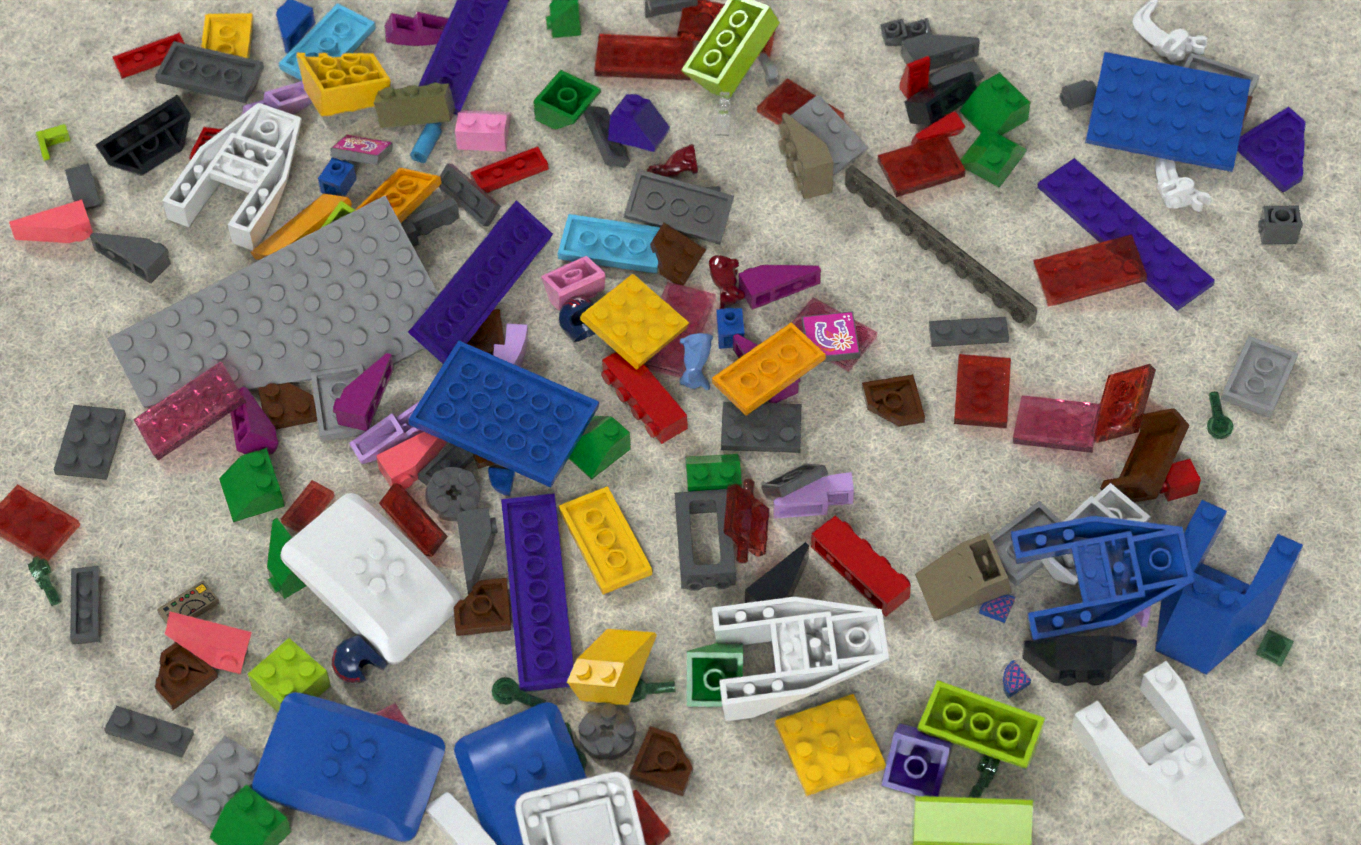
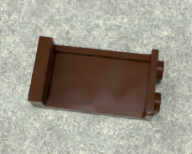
[1100,408,1190,502]

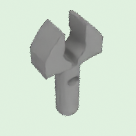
[758,53,779,87]

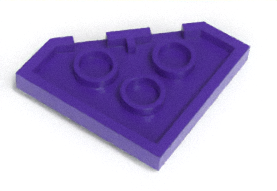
[1237,107,1306,193]

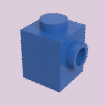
[318,157,357,197]
[716,308,744,349]

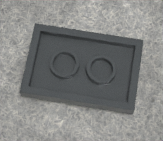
[721,402,802,453]
[53,405,126,480]

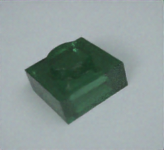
[1256,629,1294,667]

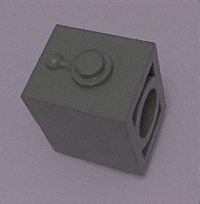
[1258,205,1303,244]

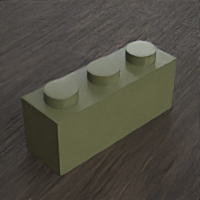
[374,83,455,128]

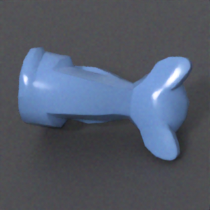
[679,333,713,390]

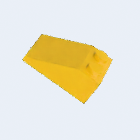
[567,629,657,705]

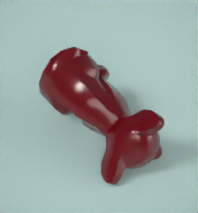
[646,144,698,177]
[709,255,745,309]

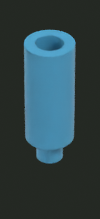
[410,122,442,164]

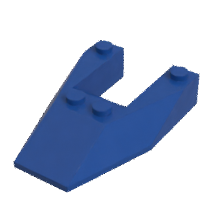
[1155,500,1303,675]
[1011,516,1194,641]

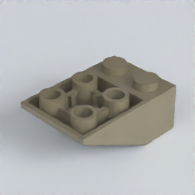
[778,113,834,199]
[915,532,1012,622]

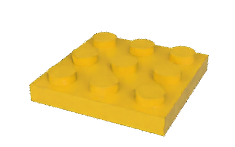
[580,274,689,370]
[775,694,886,796]

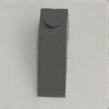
[901,34,980,70]
[90,232,171,284]
[456,508,498,594]

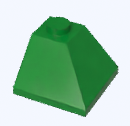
[545,0,581,38]
[958,127,1027,187]
[568,416,631,480]
[267,518,307,599]
[686,643,743,707]

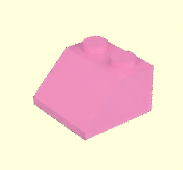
[455,110,511,152]
[541,256,605,311]

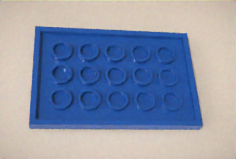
[1085,52,1251,172]
[408,340,599,488]

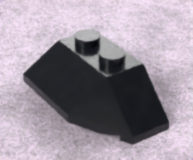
[95,95,191,176]
[1022,636,1137,686]

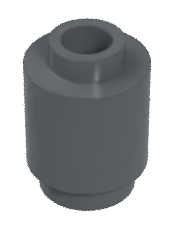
[1060,80,1097,110]

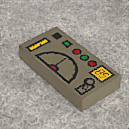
[157,580,219,624]

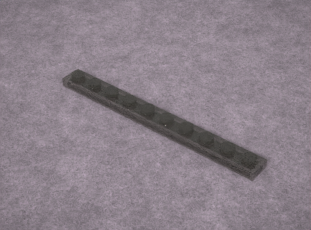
[845,165,1037,328]

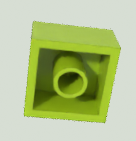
[248,638,331,712]

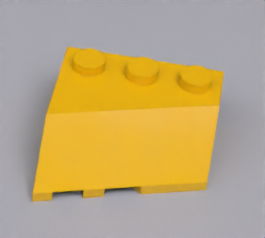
[296,53,391,117]

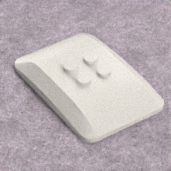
[280,493,462,664]
[515,772,645,845]

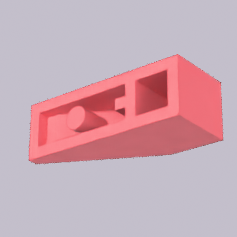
[9,200,93,243]
[376,432,447,492]
[165,612,252,674]

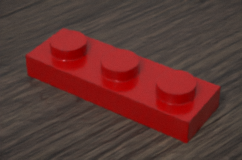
[112,33,185,79]
[470,146,549,193]

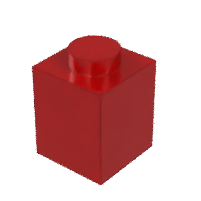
[1159,459,1201,502]

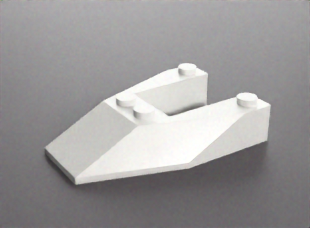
[162,103,302,250]
[712,597,889,721]
[1071,661,1245,845]

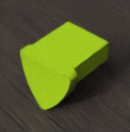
[35,124,70,161]

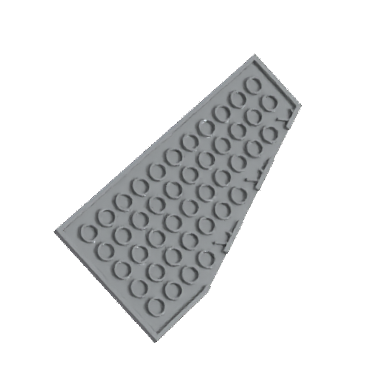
[107,196,438,408]

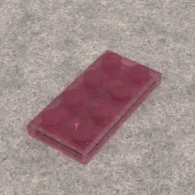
[644,282,716,378]
[133,362,246,460]

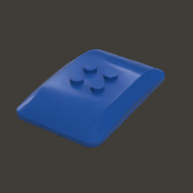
[252,692,446,842]
[454,702,587,845]

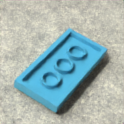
[279,3,376,81]
[558,214,661,274]

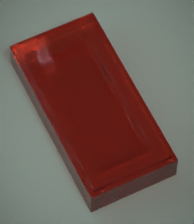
[281,480,335,532]

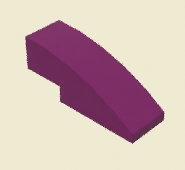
[384,11,448,46]

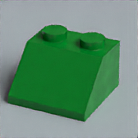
[533,69,601,130]
[960,72,1031,135]
[219,448,285,522]
[685,454,742,501]
[209,784,291,845]

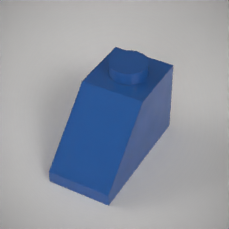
[276,0,315,54]

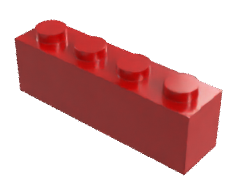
[601,352,688,444]
[811,515,911,617]

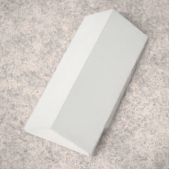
[1041,483,1151,585]

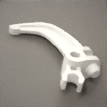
[1132,0,1207,62]
[1155,158,1211,212]

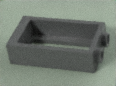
[674,489,736,591]

